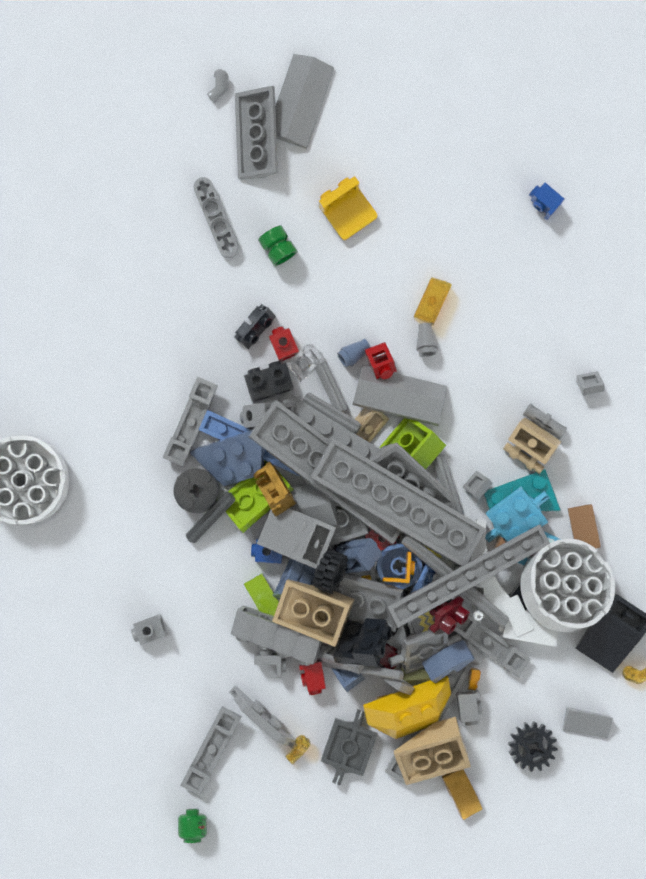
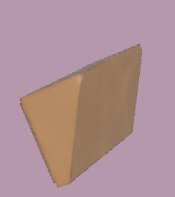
[567,504,601,549]

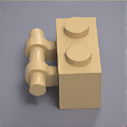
[503,418,562,474]

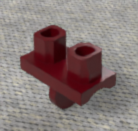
[429,596,470,635]

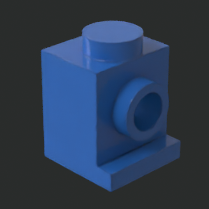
[529,182,565,220]
[251,539,283,564]

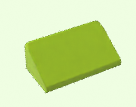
[244,573,279,616]

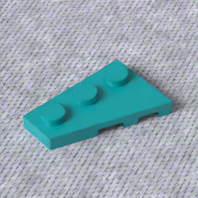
[483,469,561,511]

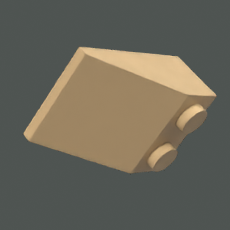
[272,579,355,647]
[394,717,471,785]

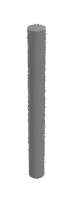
[322,660,404,680]

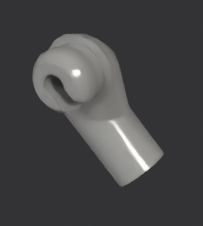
[207,69,229,102]

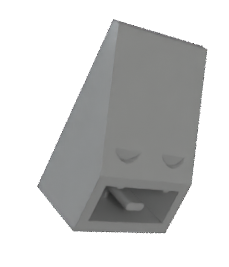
[257,508,336,569]

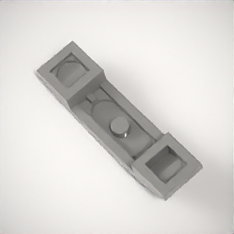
[162,377,218,466]
[454,614,531,677]
[180,706,242,796]

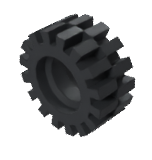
[313,549,348,594]

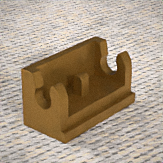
[253,461,297,517]

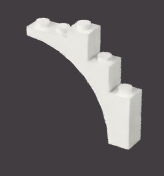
[454,519,559,647]

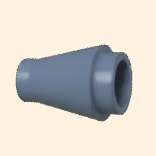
[337,339,371,367]

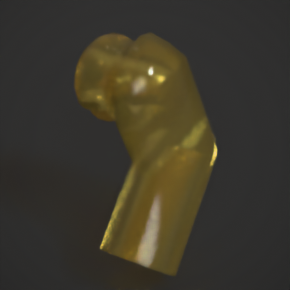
[622,666,646,684]
[285,735,311,765]

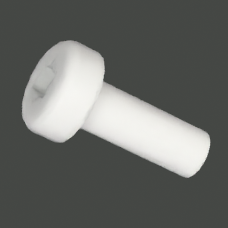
[471,604,484,621]

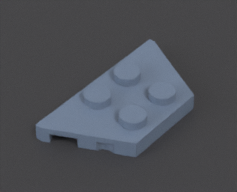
[190,430,265,486]

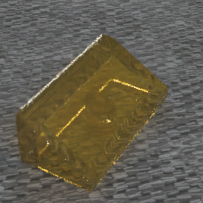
[413,277,452,325]

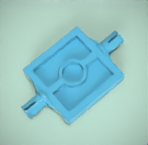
[485,487,550,543]

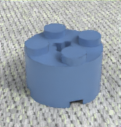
[376,544,422,589]

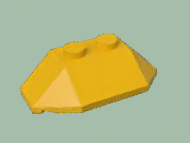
[363,675,451,739]

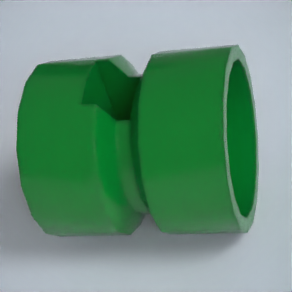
[258,225,298,266]

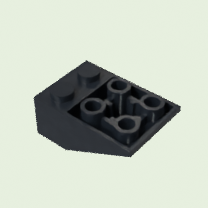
[575,594,646,673]

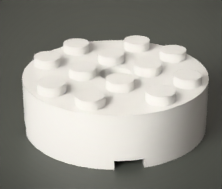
[0,435,69,525]
[520,539,615,633]

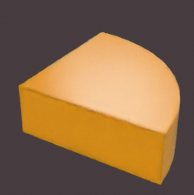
[467,668,481,690]

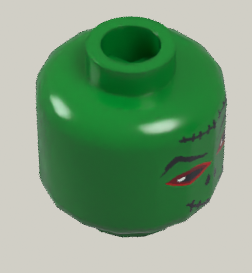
[178,809,207,843]

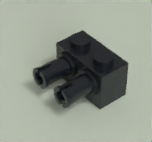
[244,361,294,403]

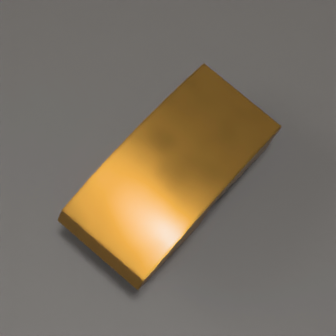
[442,769,482,820]

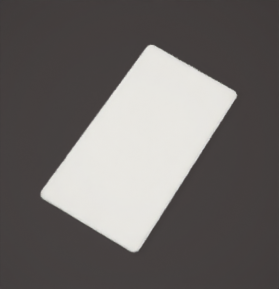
[501,595,534,637]

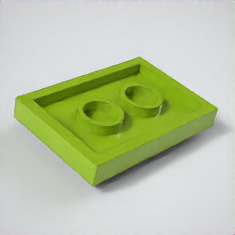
[225,460,294,533]

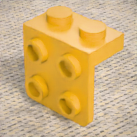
[319,176,378,240]

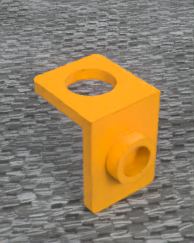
[382,552,415,583]

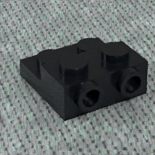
[333,618,392,667]

